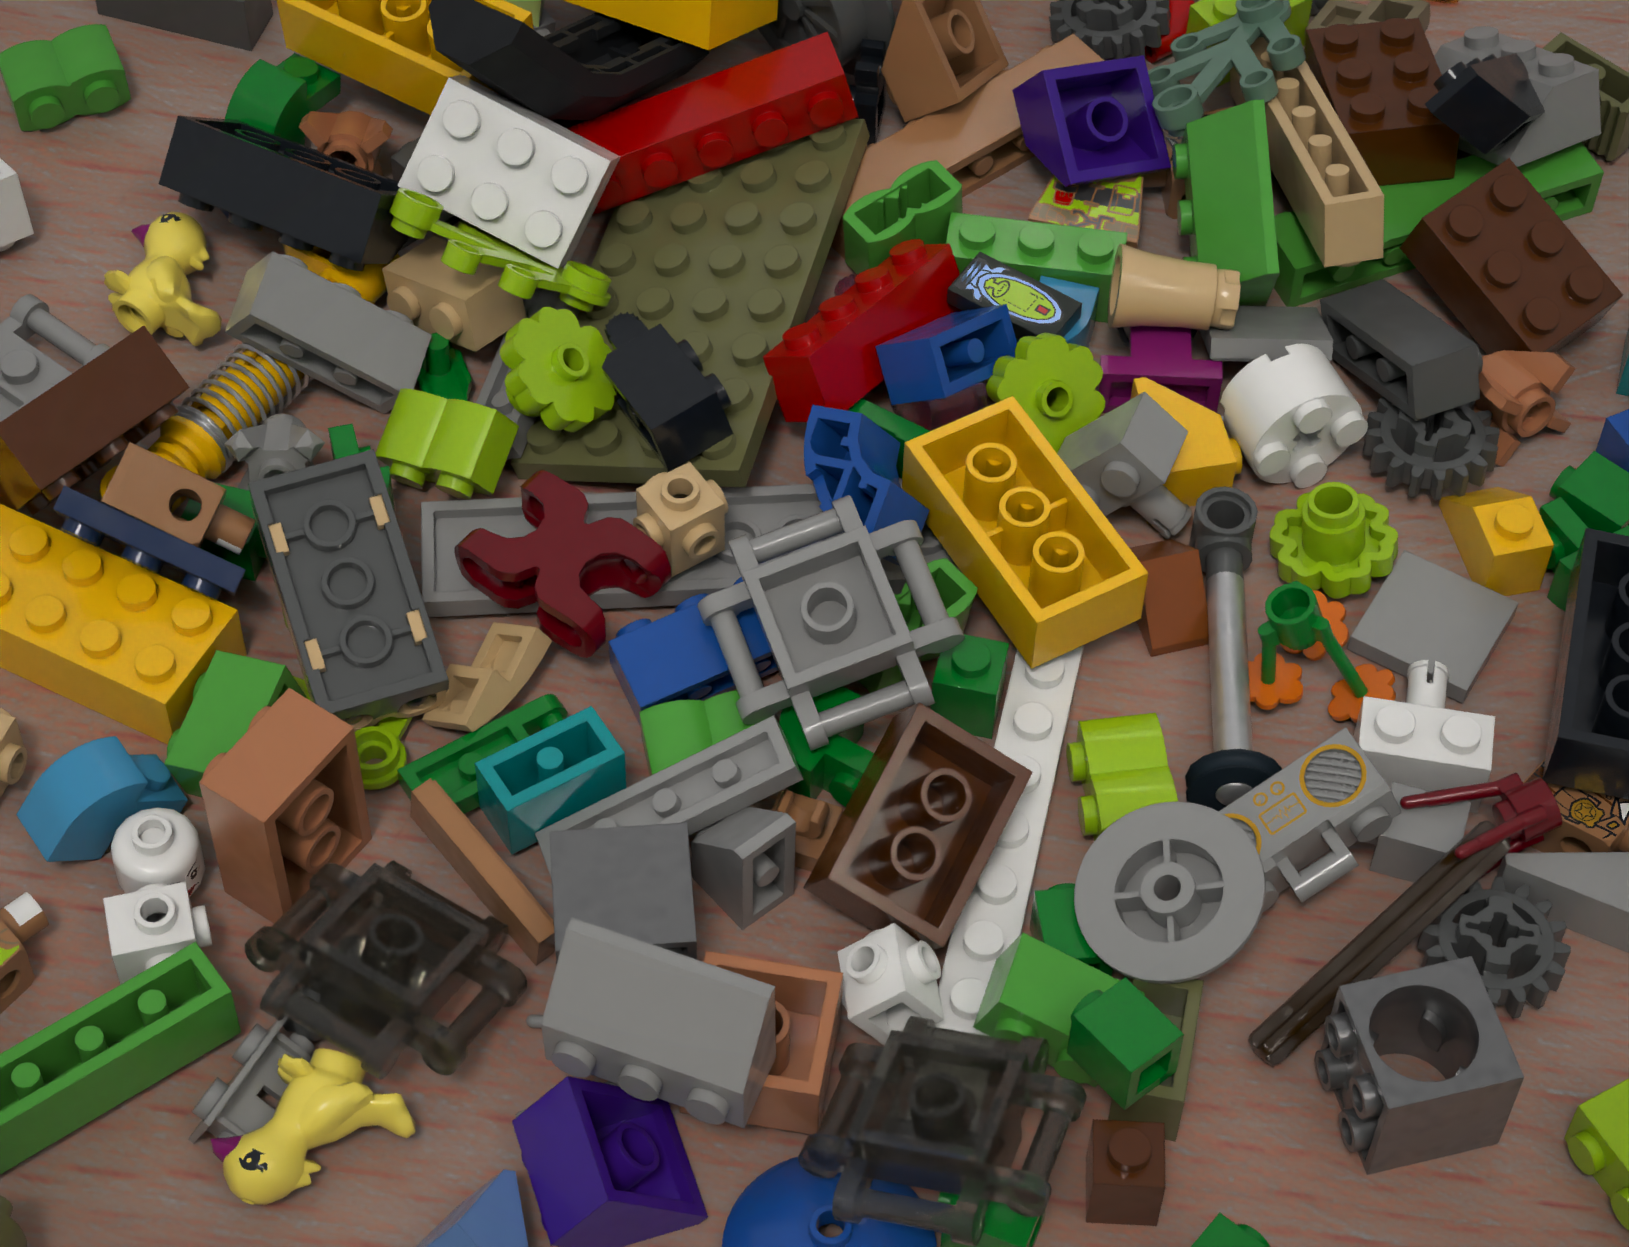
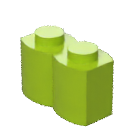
[375,388,519,500]
[1066,713,1178,841]

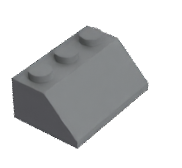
[1434,26,1601,167]
[541,917,776,1128]

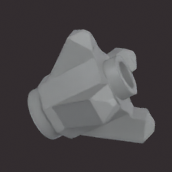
[224,414,325,490]

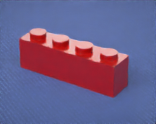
[763,239,962,422]

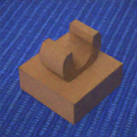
[772,789,843,872]

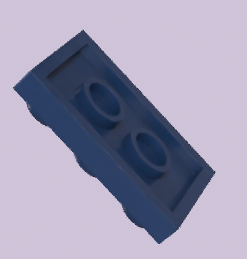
[53,486,246,601]

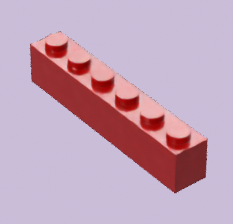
[566,31,859,215]

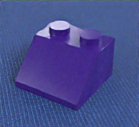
[1012,55,1171,187]
[512,1076,708,1247]

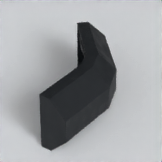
[429,0,709,120]

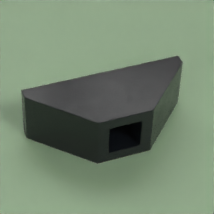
[1424,53,1545,155]

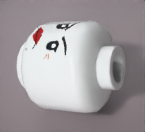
[111,807,205,897]

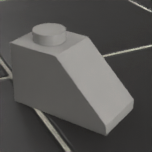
[691,806,796,930]

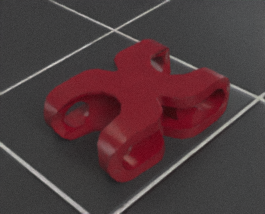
[454,470,672,658]

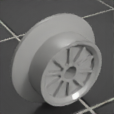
[1074,802,1266,984]

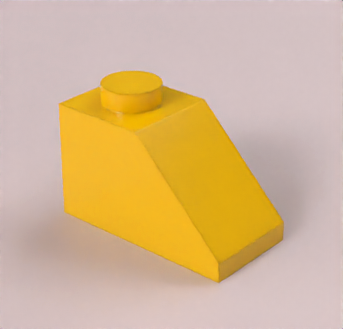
[1130,377,1242,506]
[1439,487,1554,596]

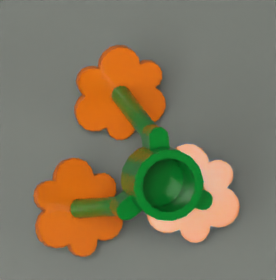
[1248,581,1396,723]

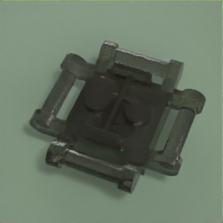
[245,860,528,1080]
[798,1016,1087,1247]

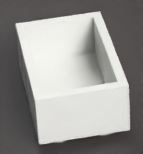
[397,75,620,269]

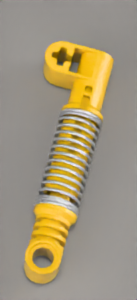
[100,244,400,547]

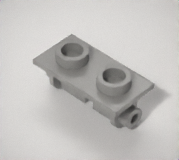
[188,1012,315,1143]

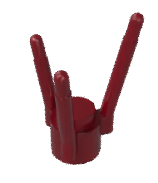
[1400,773,1563,881]

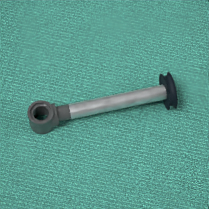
[1185,486,1282,811]

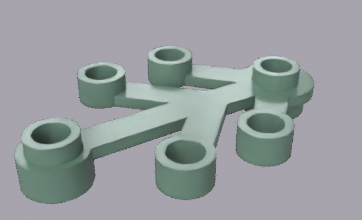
[1148,0,1306,137]

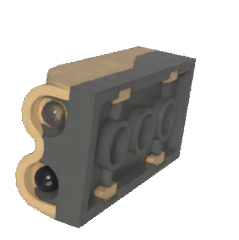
[248,449,449,732]

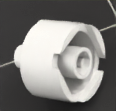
[1220,344,1368,488]

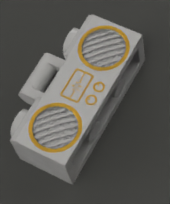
[1219,727,1402,913]

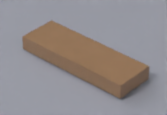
[410,778,555,966]

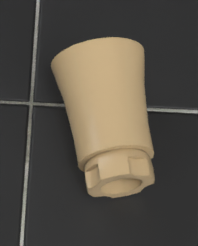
[1108,243,1241,330]

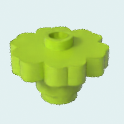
[500,307,616,432]
[986,332,1105,453]
[1269,482,1398,599]

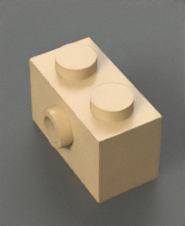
[382,236,527,352]

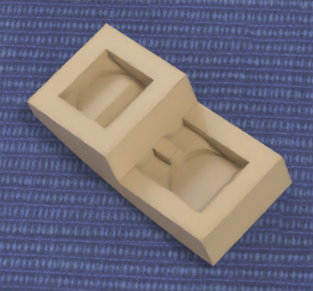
[422,622,552,732]

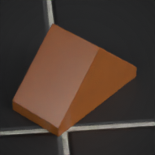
[1130,539,1209,657]

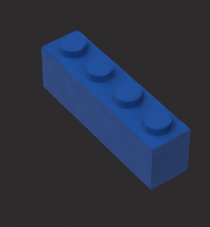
[608,577,778,727]

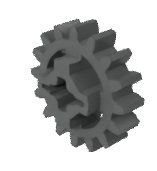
[1049,0,1170,61]
[1363,397,1500,500]
[1417,876,1571,1019]

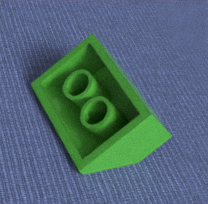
[1172,99,1280,306]

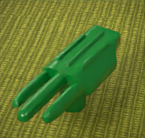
[417,333,472,401]

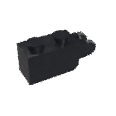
[602,312,733,472]

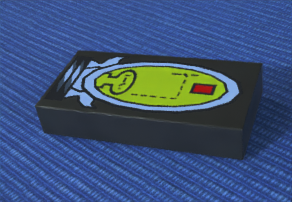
[947,252,1082,340]

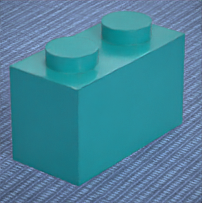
[475,706,627,855]

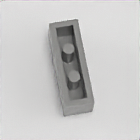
[225,251,432,414]

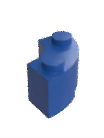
[803,405,929,565]

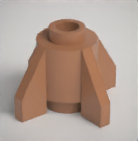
[299,110,393,176]
[1474,350,1576,467]

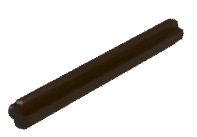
[1248,821,1510,1066]

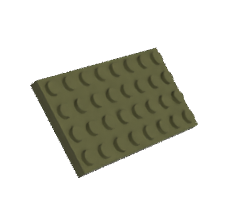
[511,119,870,487]

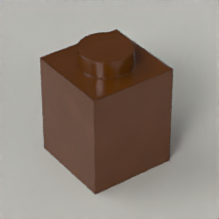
[1086,1119,1165,1226]

